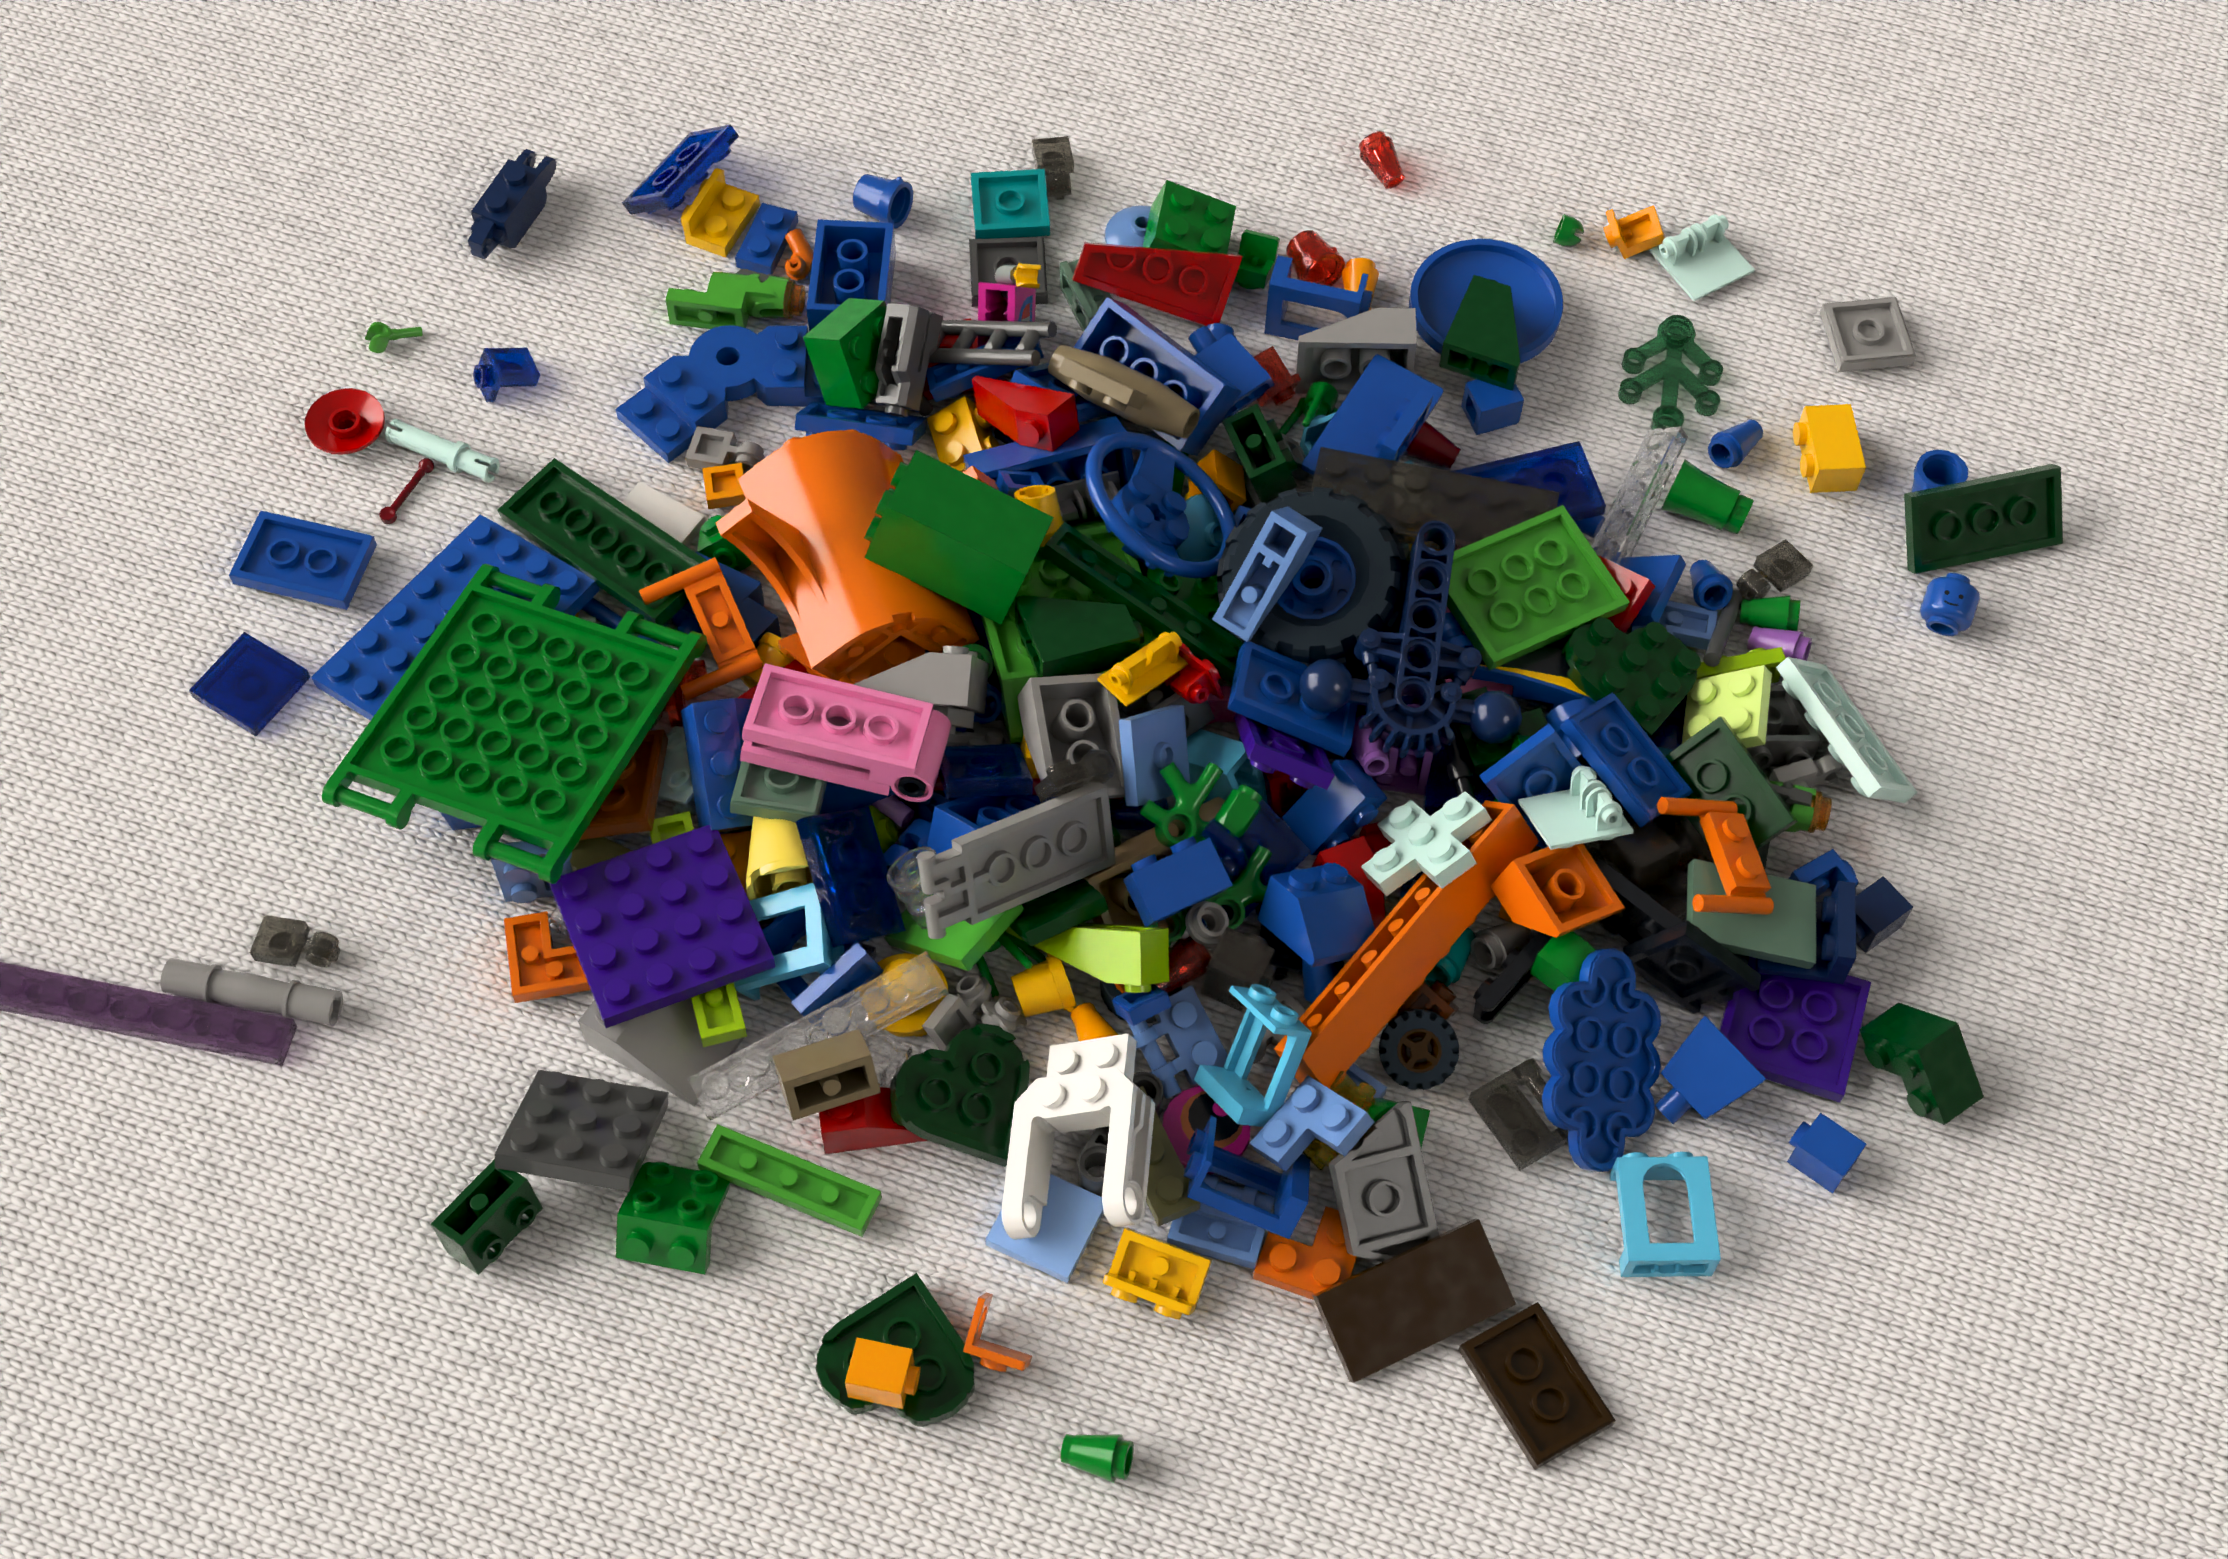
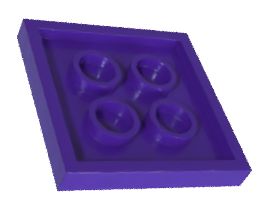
[1719,957,1871,1103]

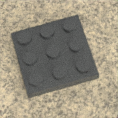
[495,1070,669,1192]

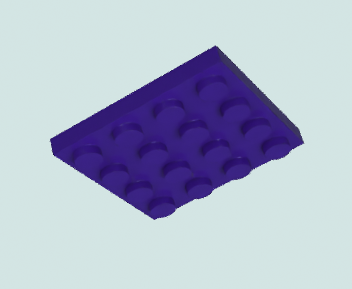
[549,825,775,1028]

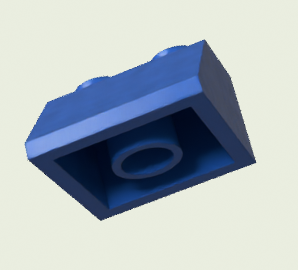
[1257,863,1375,967]

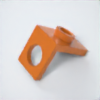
[963,1292,1032,1372]

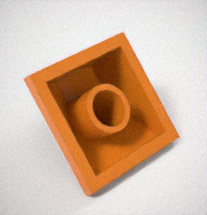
[1490,844,1625,938]

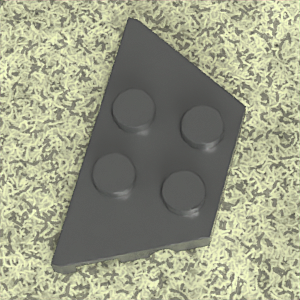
[1329,1101,1439,1262]

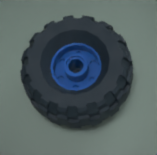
[1217,487,1408,675]

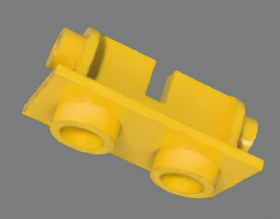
[1097,632,1188,707]

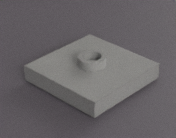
[1820,297,1916,372]

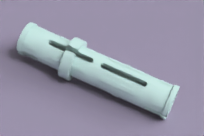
[385,418,500,483]

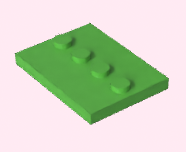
[1432,505,1630,671]

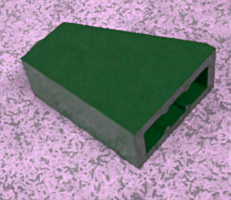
[1439,275,1520,391]
[1015,595,1144,677]

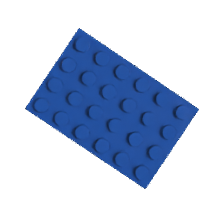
[311,514,600,721]

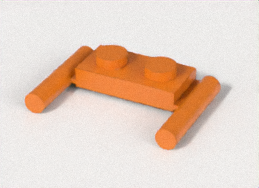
[639,557,764,701]
[1657,797,1774,915]

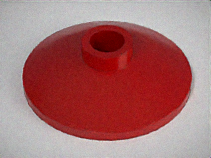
[304,388,385,455]

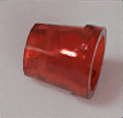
[1286,230,1345,286]

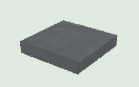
[969,237,1048,307]

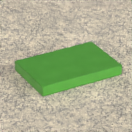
[882,893,1024,971]

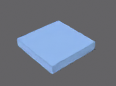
[985,1174,1104,1283]

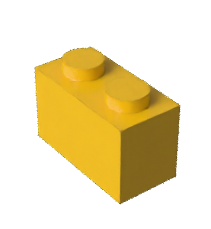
[1793,404,1866,493]

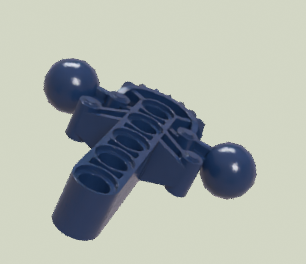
[1300,521,1522,759]

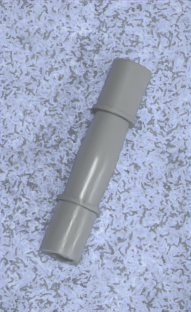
[160,958,343,1026]

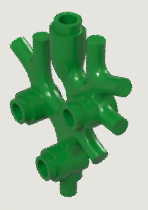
[1139,762,1273,947]

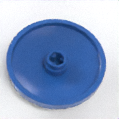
[1409,239,1563,364]

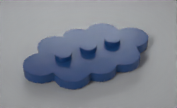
[1542,948,1661,1172]

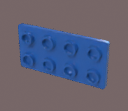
[1301,354,1444,505]

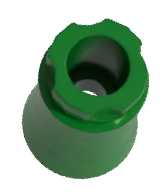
[1661,459,1754,534]

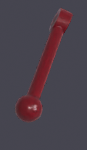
[380,458,434,524]

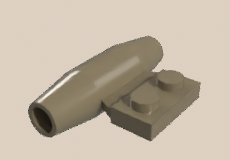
[1048,345,1200,439]

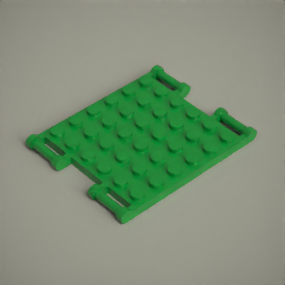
[322,563,707,884]

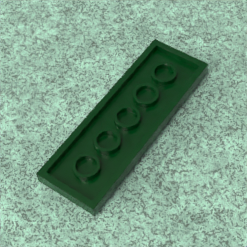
[497,458,707,625]

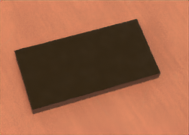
[1312,1219,1516,1383]

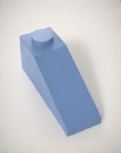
[1212,506,1323,642]

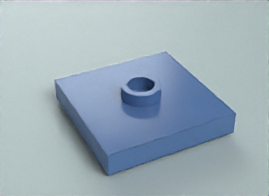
[1119,705,1190,806]

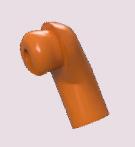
[785,229,814,280]

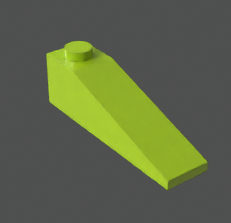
[1006,923,1169,993]

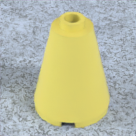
[745,816,833,900]

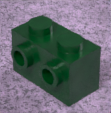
[1222,403,1298,503]
[430,1159,543,1275]

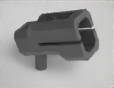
[875,303,943,418]

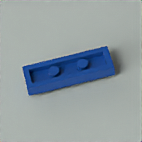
[926,337,1044,402]

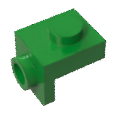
[1234,229,1280,289]
[697,515,752,571]

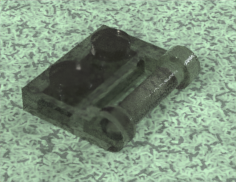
[1468,1058,1569,1171]

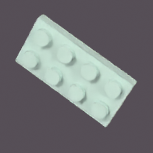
[1776,657,1918,803]

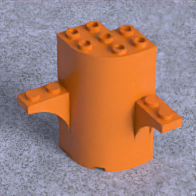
[716,429,999,681]

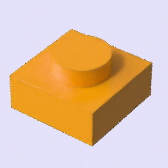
[702,463,746,509]

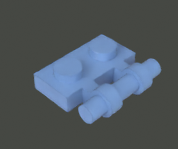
[1127,985,1228,1099]
[1167,1173,1275,1270]

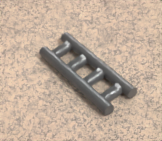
[929,320,1057,366]

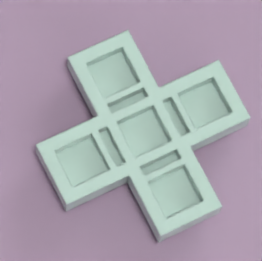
[1361,791,1492,896]

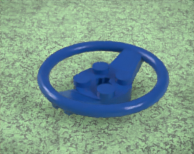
[1085,432,1237,578]

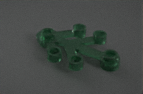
[1618,315,1723,441]

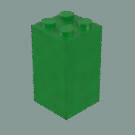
[864,450,1054,624]

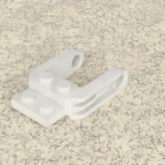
[1002,1033,1155,1240]

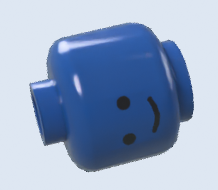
[1920,573,1980,636]

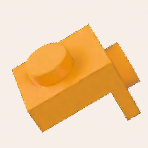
[1603,205,1666,259]

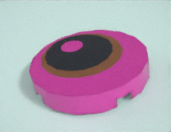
[1162,1086,1251,1174]

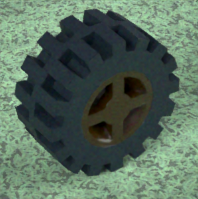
[1379,1009,1459,1090]

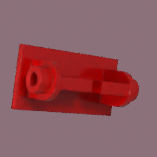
[1163,643,1224,704]

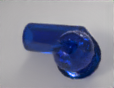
[1200,818,1249,878]

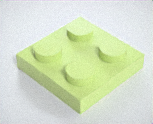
[1682,665,1772,748]

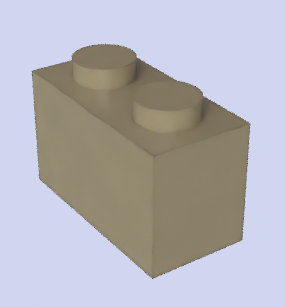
[772,1029,881,1121]

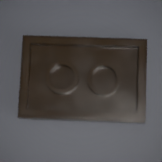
[1458,1302,1616,1470]

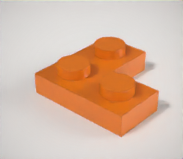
[504,911,590,1003]
[1253,1206,1357,1300]

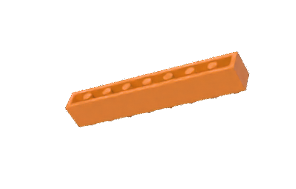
[1274,800,1539,1090]

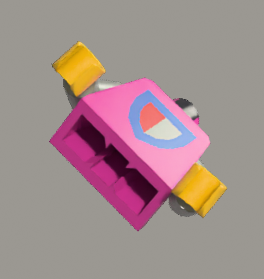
[978,263,1041,376]

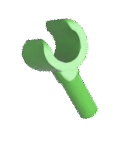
[365,322,423,353]

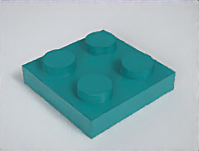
[971,169,1050,239]

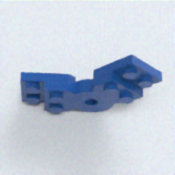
[616,325,825,463]

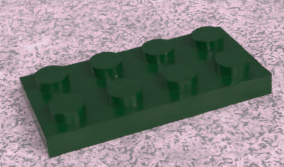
[1904,464,2063,574]

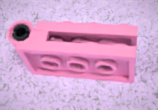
[740,663,951,802]

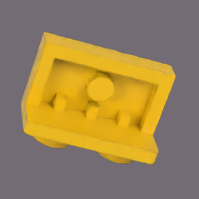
[927,396,1000,472]
[1102,1227,1213,1320]

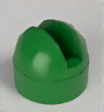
[1553,214,1584,247]

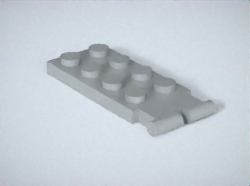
[917,781,1116,939]

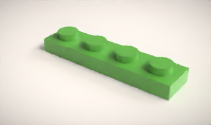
[697,1124,882,1237]

